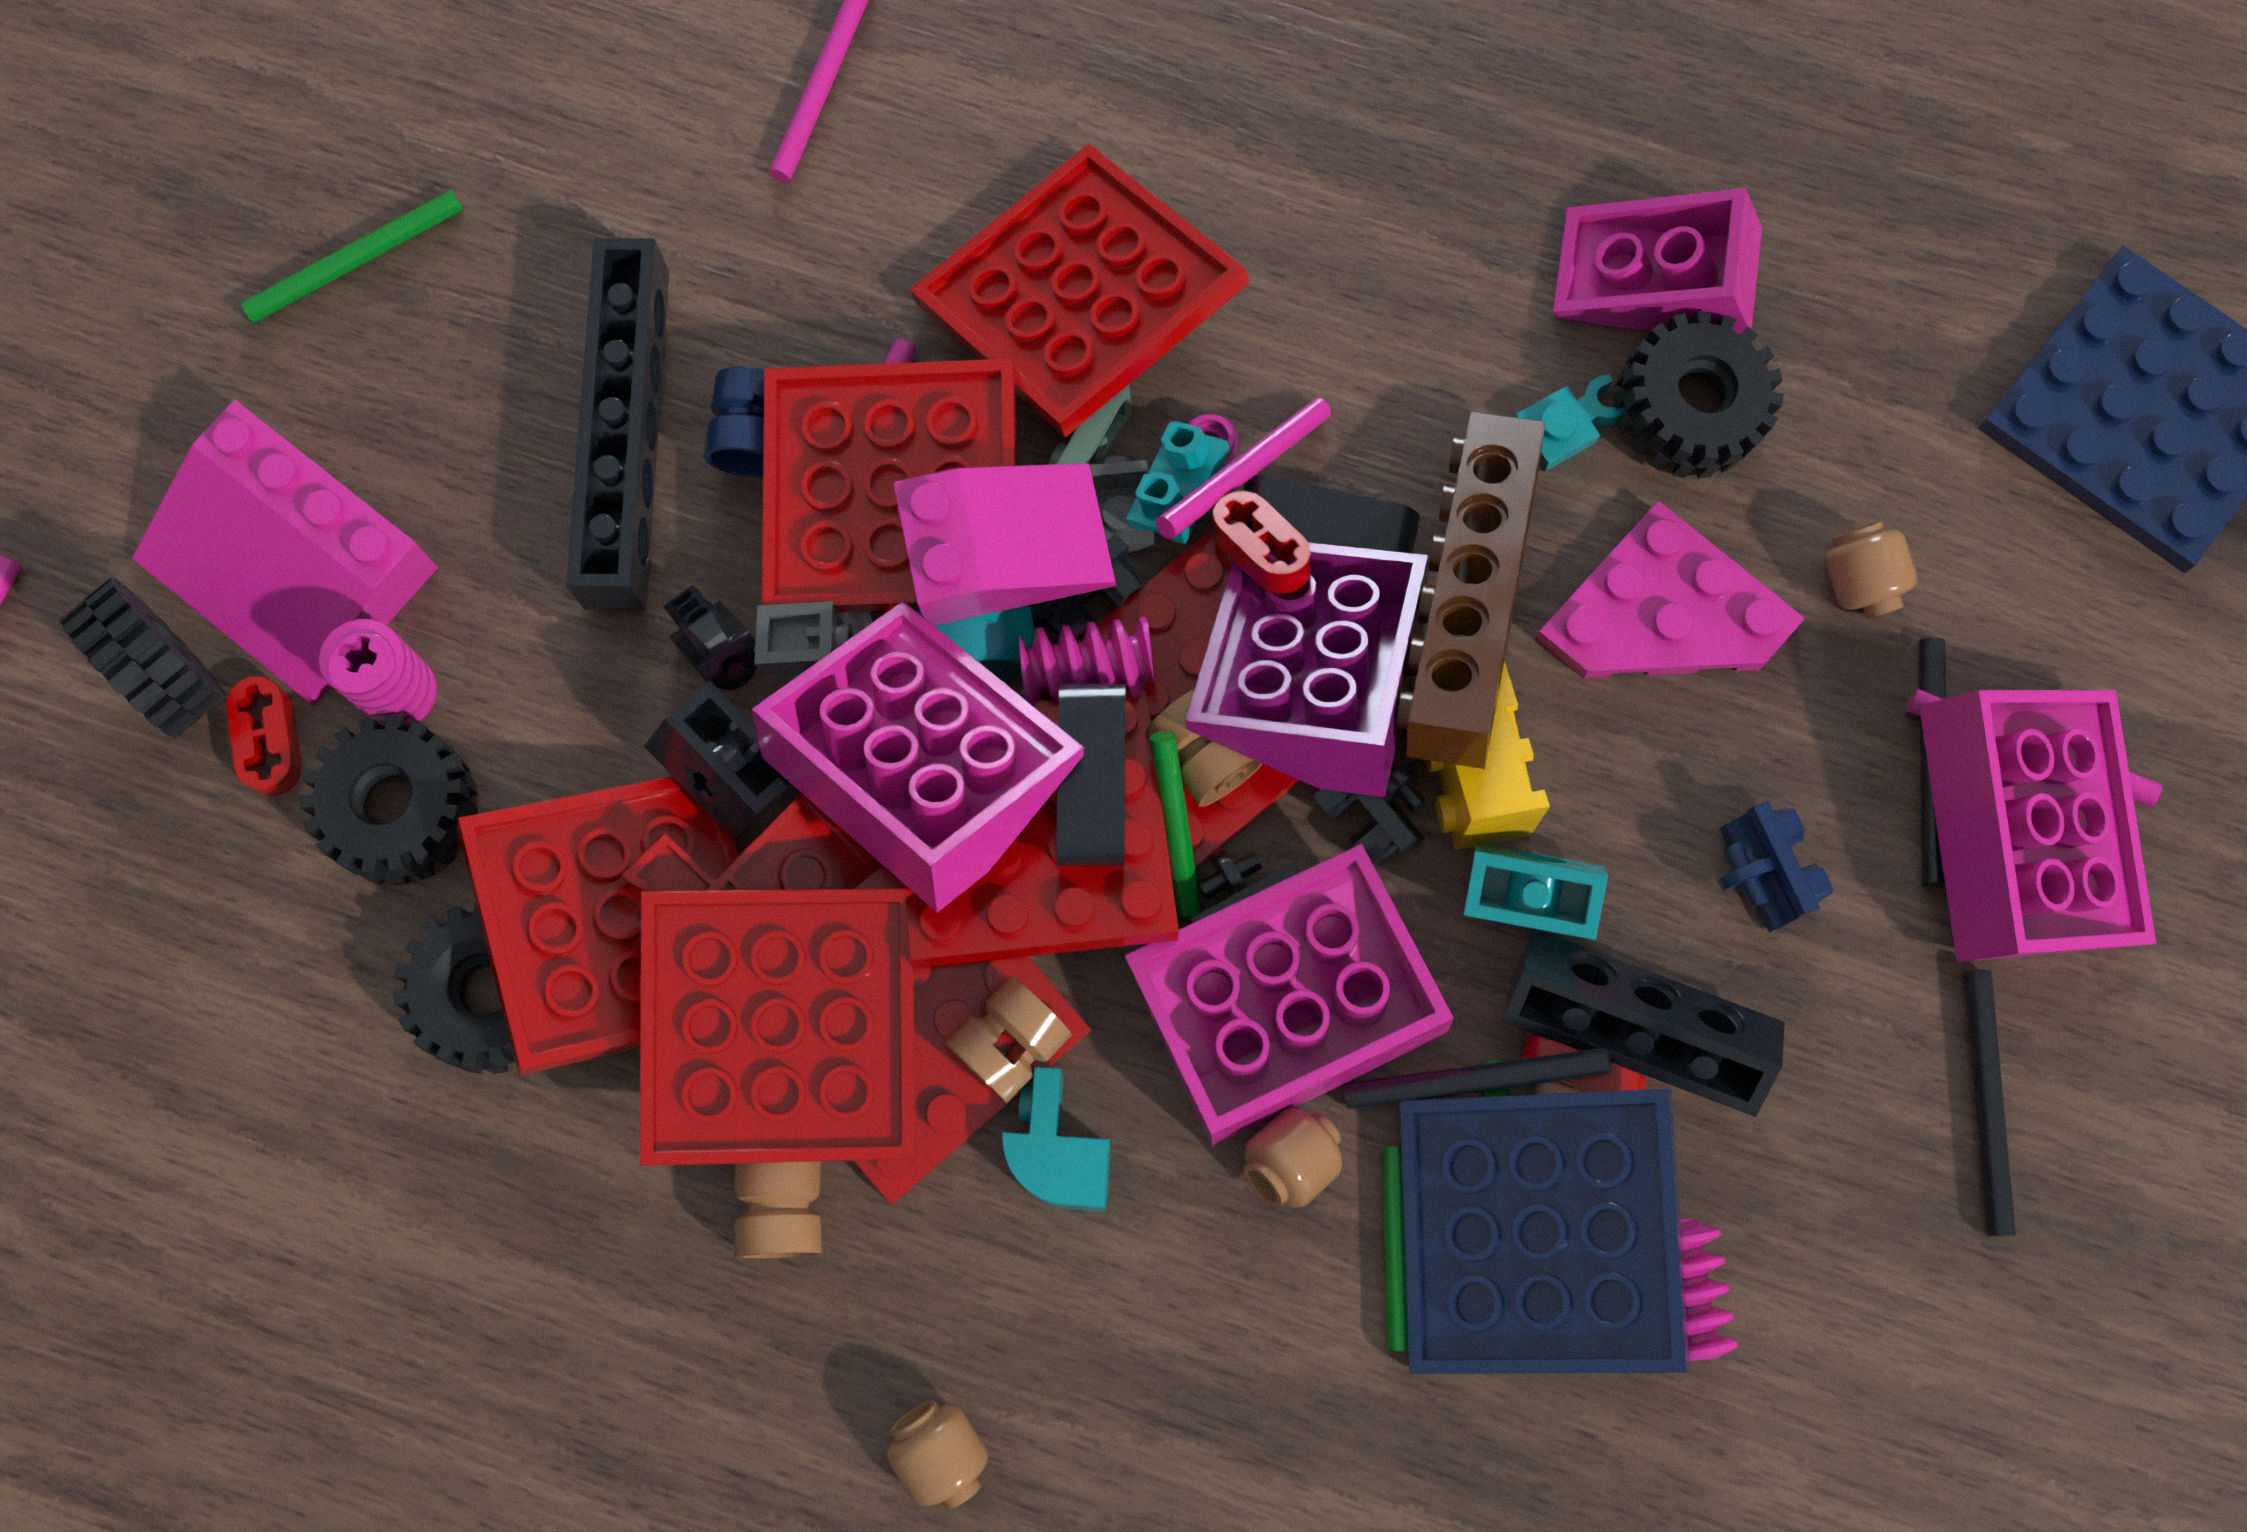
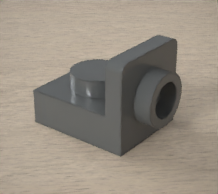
[1090,455,1155,554]
[754,601,854,674]

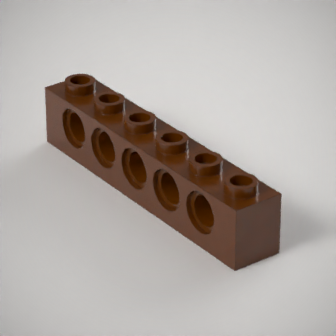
[1396,412,1545,769]

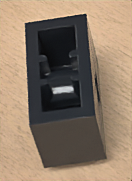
[644,680,791,839]

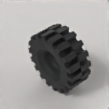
[1613,311,1784,479]
[59,577,226,739]
[300,716,478,886]
[393,903,515,1074]

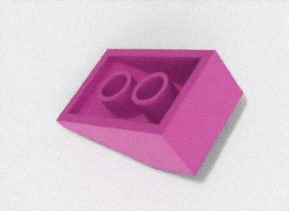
[1553,188,1762,334]
[893,463,1116,626]

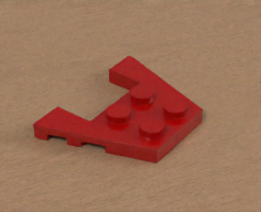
[621,791,883,891]

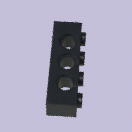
[1502,928,1785,1117]

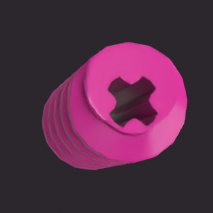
[1019,616,1155,707]
[318,619,438,726]
[1680,1219,1739,1361]

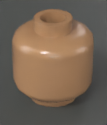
[1823,521,1918,619]
[1243,1108,1343,1208]
[886,1400,988,1509]

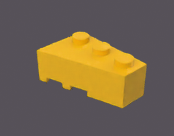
[1410,661,1550,850]

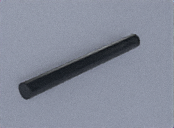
[1919,637,1946,888]
[1964,970,2016,1237]
[1344,1047,1612,1110]

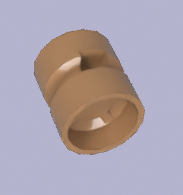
[1146,689,1262,807]
[945,975,1072,1104]
[734,1161,823,1259]

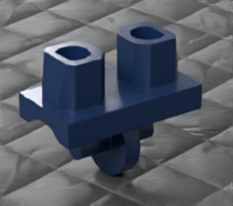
[1717,801,1833,933]

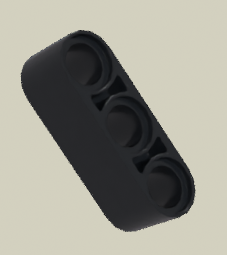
[1235,475,1420,554]
[1057,683,1125,866]

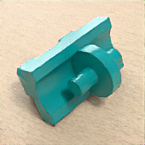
[1126,421,1230,544]

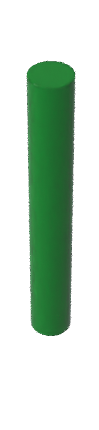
[1149,731,1202,917]
[1381,1146,1408,1351]

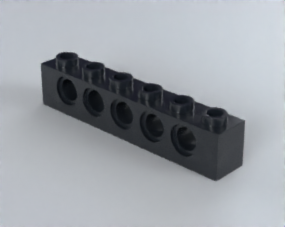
[566,238,670,611]

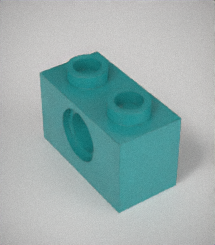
[1464,842,1608,940]

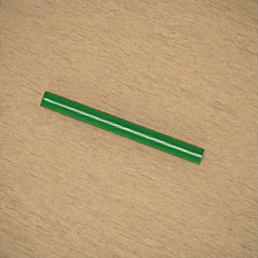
[240,189,464,324]

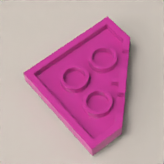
[1536,500,1805,679]

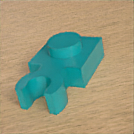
[1514,375,1626,472]

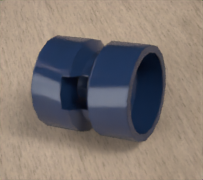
[703,366,764,478]

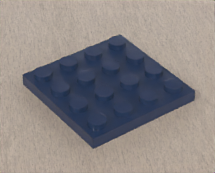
[1978,245,2247,574]
[1400,1089,1690,1374]

